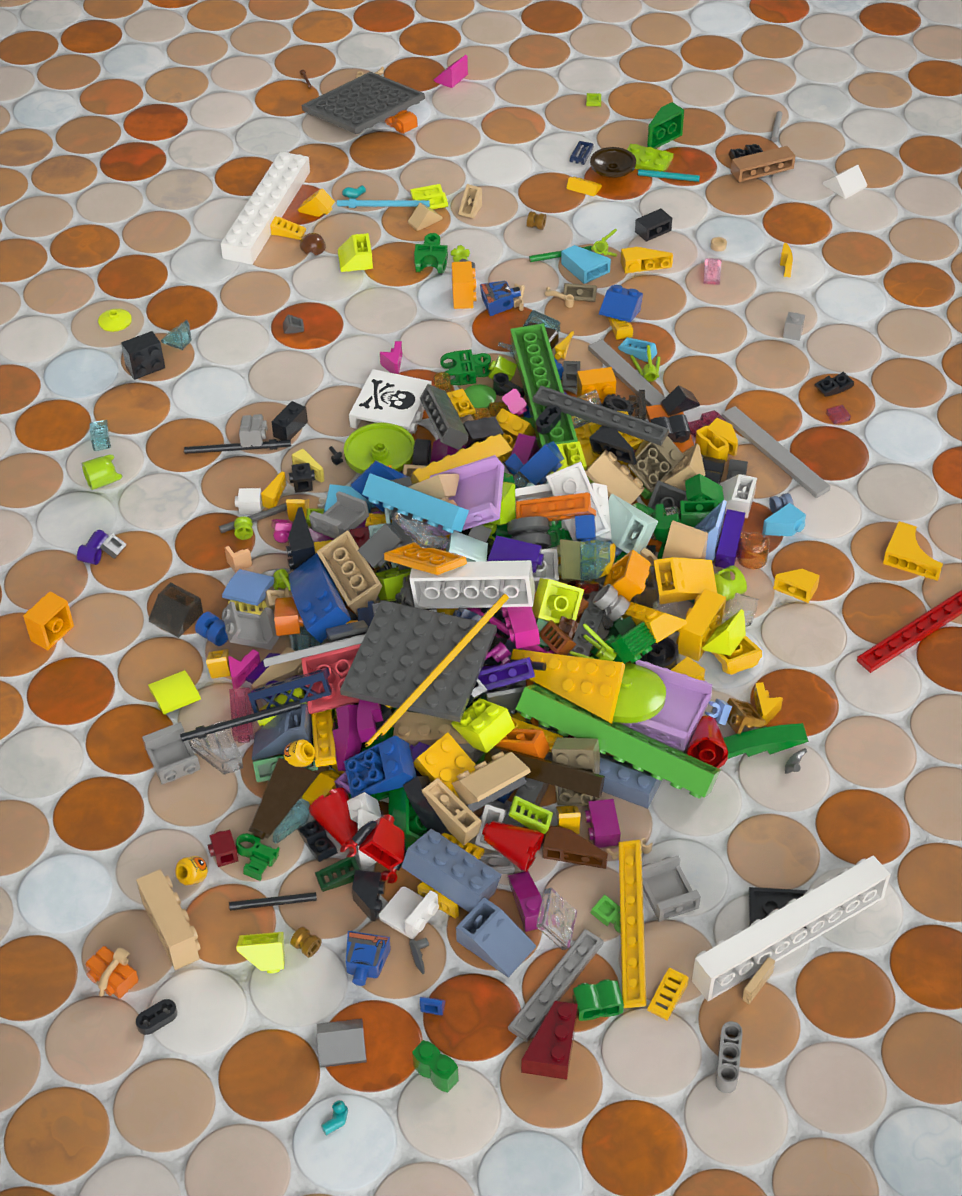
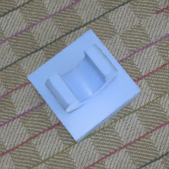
[705,699,732,725]

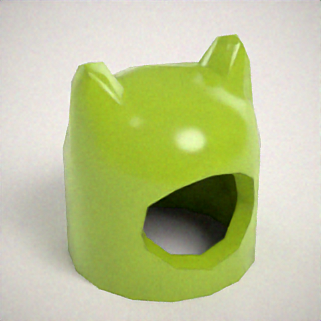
[81,454,123,490]
[714,565,747,601]

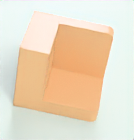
[225,546,252,573]

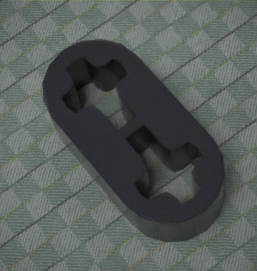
[536,405,561,434]
[136,999,178,1035]

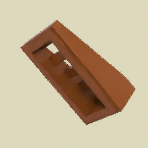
[539,620,576,655]

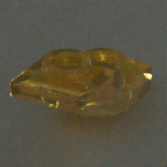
[471,402,511,420]

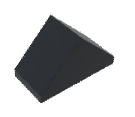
[660,385,700,416]

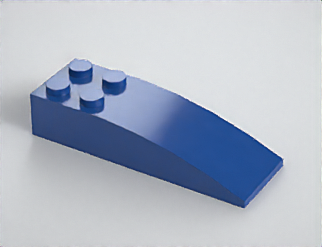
[289,553,351,643]

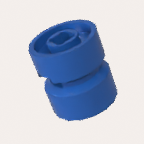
[195,612,228,646]

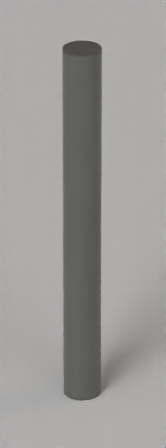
[219,503,287,533]

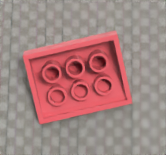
[301,644,361,714]

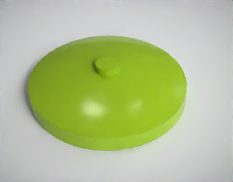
[344,423,415,474]
[613,663,666,723]

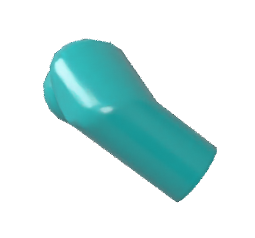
[342,185,366,199]
[321,1100,348,1135]

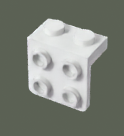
[379,887,439,939]

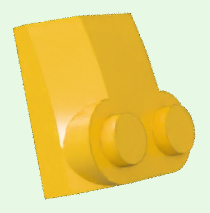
[712,635,762,675]

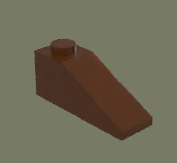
[543,826,608,869]

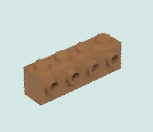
[731,146,796,182]

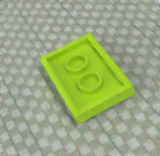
[627,143,674,172]

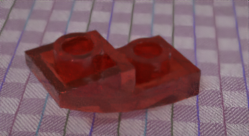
[567,581,599,595]

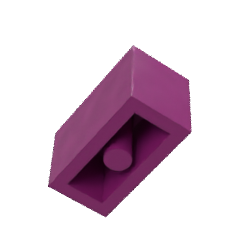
[585,799,621,848]

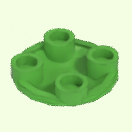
[464,384,496,411]

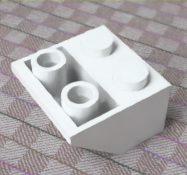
[719,474,757,518]

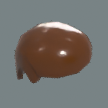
[300,233,326,255]

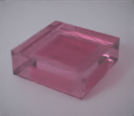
[826,405,851,425]

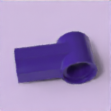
[77,530,109,565]

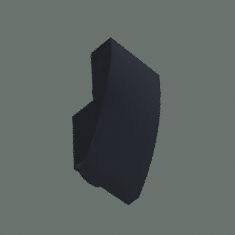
[729,144,763,159]
[815,371,854,396]
[298,820,338,862]

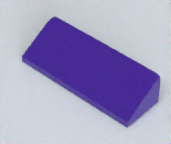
[478,657,535,691]

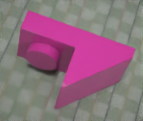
[380,341,403,374]
[228,649,261,691]

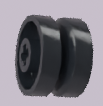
[634,637,679,670]

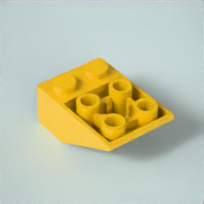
[496,408,535,457]
[654,557,717,604]

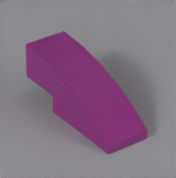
[357,699,383,743]
[333,704,362,771]

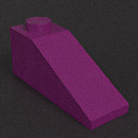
[507,871,547,932]

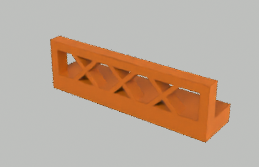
[516,492,596,522]

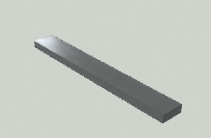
[533,386,669,446]

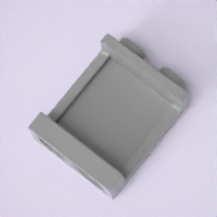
[309,491,369,539]
[222,601,280,650]
[142,722,200,784]
[642,856,701,922]

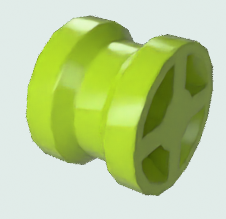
[234,516,253,540]

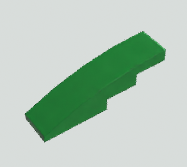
[723,723,809,759]

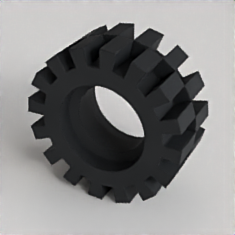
[601,394,634,416]

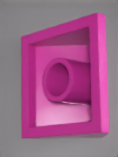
[433,55,468,88]

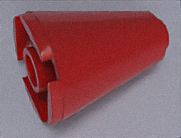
[687,716,728,768]
[309,788,358,846]
[482,821,544,872]

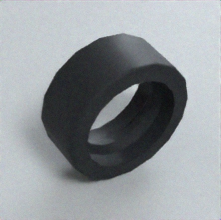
[413,439,431,466]

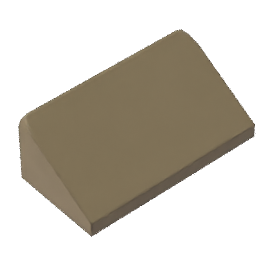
[563,283,597,302]

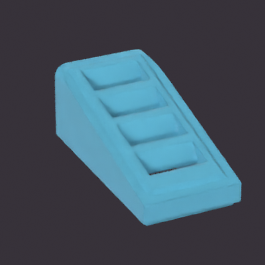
[618,337,657,362]

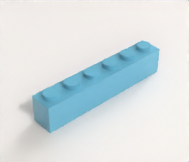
[362,473,469,533]

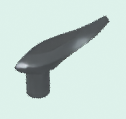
[785,748,807,774]
[409,938,429,974]

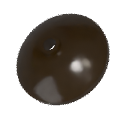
[590,147,636,178]

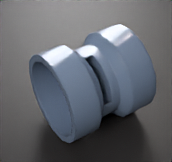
[769,493,794,514]

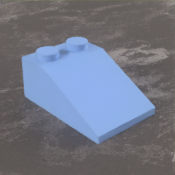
[694,500,727,561]

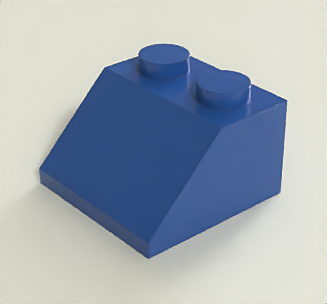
[599,285,643,322]
[520,441,564,486]

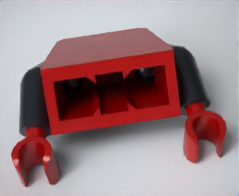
[340,814,407,884]

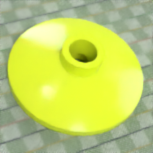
[98,309,132,332]

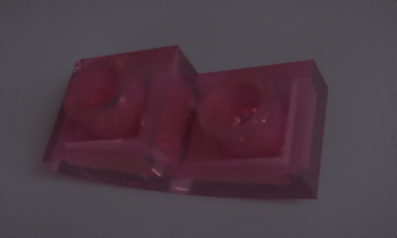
[688,410,726,438]

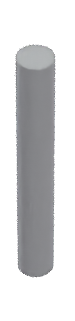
[771,111,782,142]

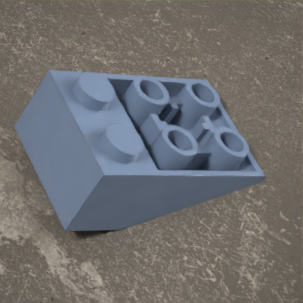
[252,703,313,760]
[456,898,536,978]

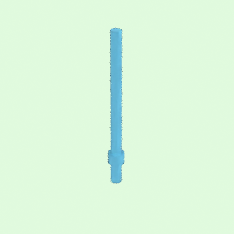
[337,199,430,208]

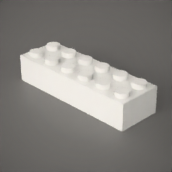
[409,560,535,609]

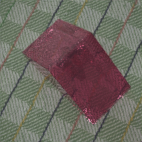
[703,258,722,285]

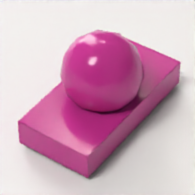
[271,519,293,543]

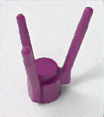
[485,642,511,665]

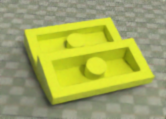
[410,184,448,209]
[148,670,201,714]

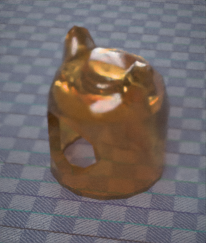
[737,531,770,569]

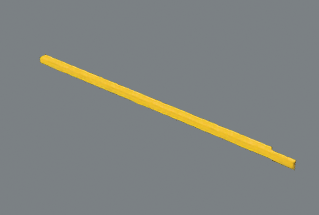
[365,594,509,747]

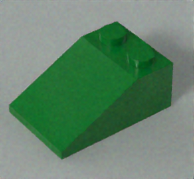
[647,102,684,149]

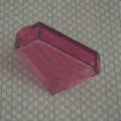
[229,687,255,743]

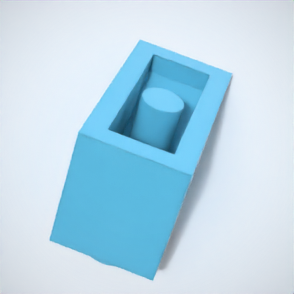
[762,503,806,536]

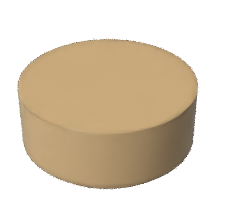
[710,237,727,251]

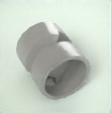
[592,584,630,621]

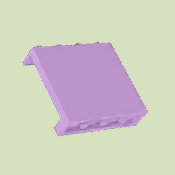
[424,455,504,539]
[621,660,712,751]

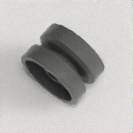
[507,516,552,549]

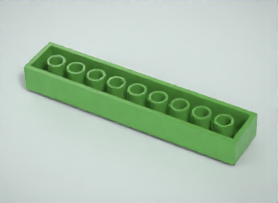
[510,323,578,449]
[516,684,721,798]

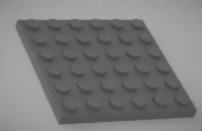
[302,72,425,134]
[340,600,497,722]

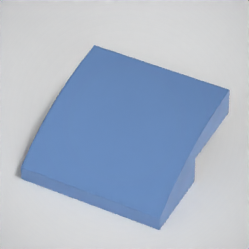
[222,569,274,606]

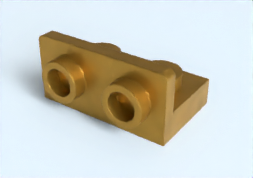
[727,698,766,734]

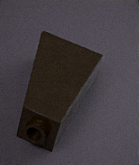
[248,758,318,840]

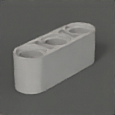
[716,1021,742,1093]

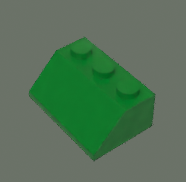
[389,787,428,850]

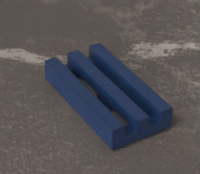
[570,141,594,165]

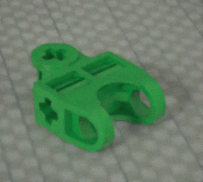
[414,233,448,273]
[440,349,491,385]

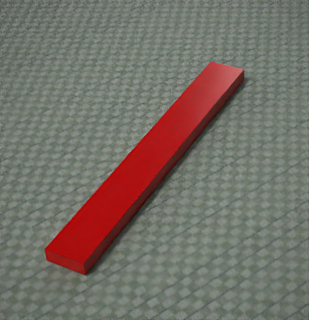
[857,590,962,673]

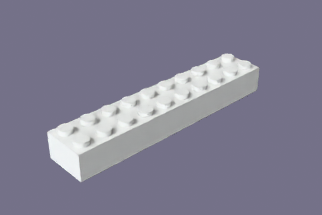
[221,152,310,265]
[692,855,890,1001]

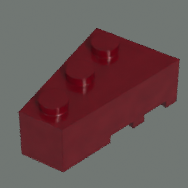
[521,1001,578,1080]

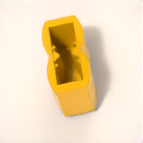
[695,426,729,462]

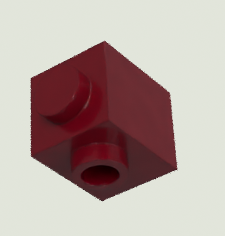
[207,829,239,867]

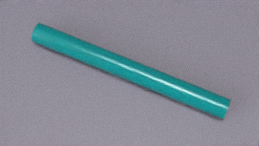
[638,169,700,182]

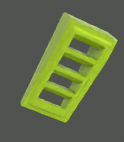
[508,796,553,834]

